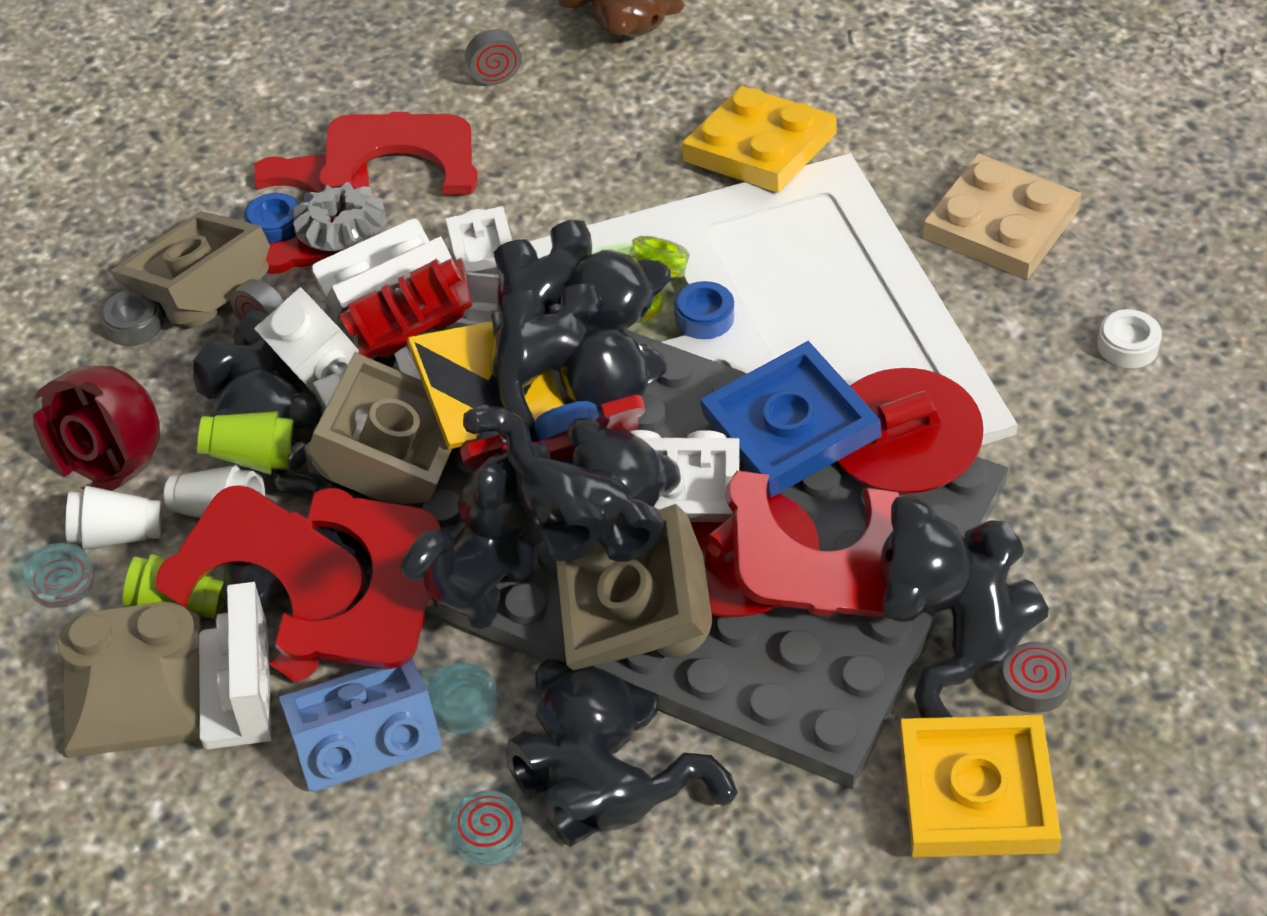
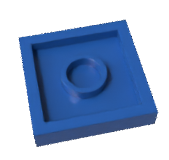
[700,340,882,498]

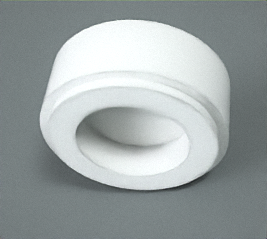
[1097,309,1162,369]

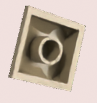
[110,211,270,328]
[307,352,453,508]
[556,504,712,670]
[58,602,204,758]

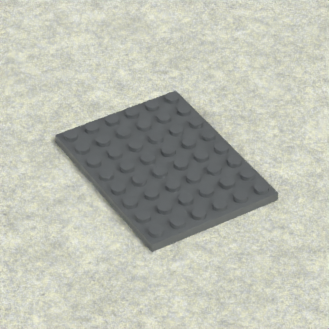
[365,330,1008,790]

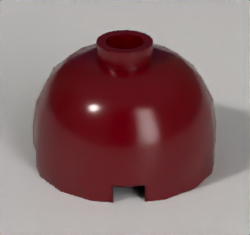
[33,365,160,491]

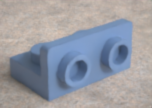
[279,659,442,792]

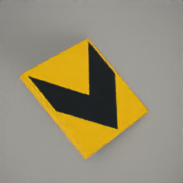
[407,321,564,449]

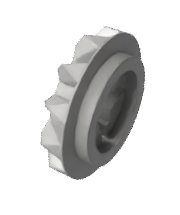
[293,181,385,251]

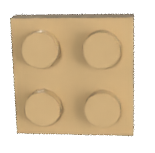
[923,153,1082,280]

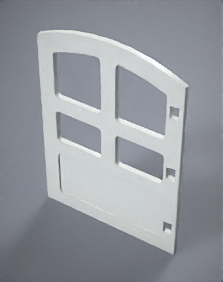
[354,153,1018,445]

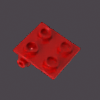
[340,258,473,358]

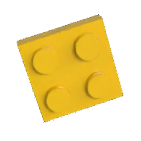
[681,85,837,193]
[899,715,1061,858]

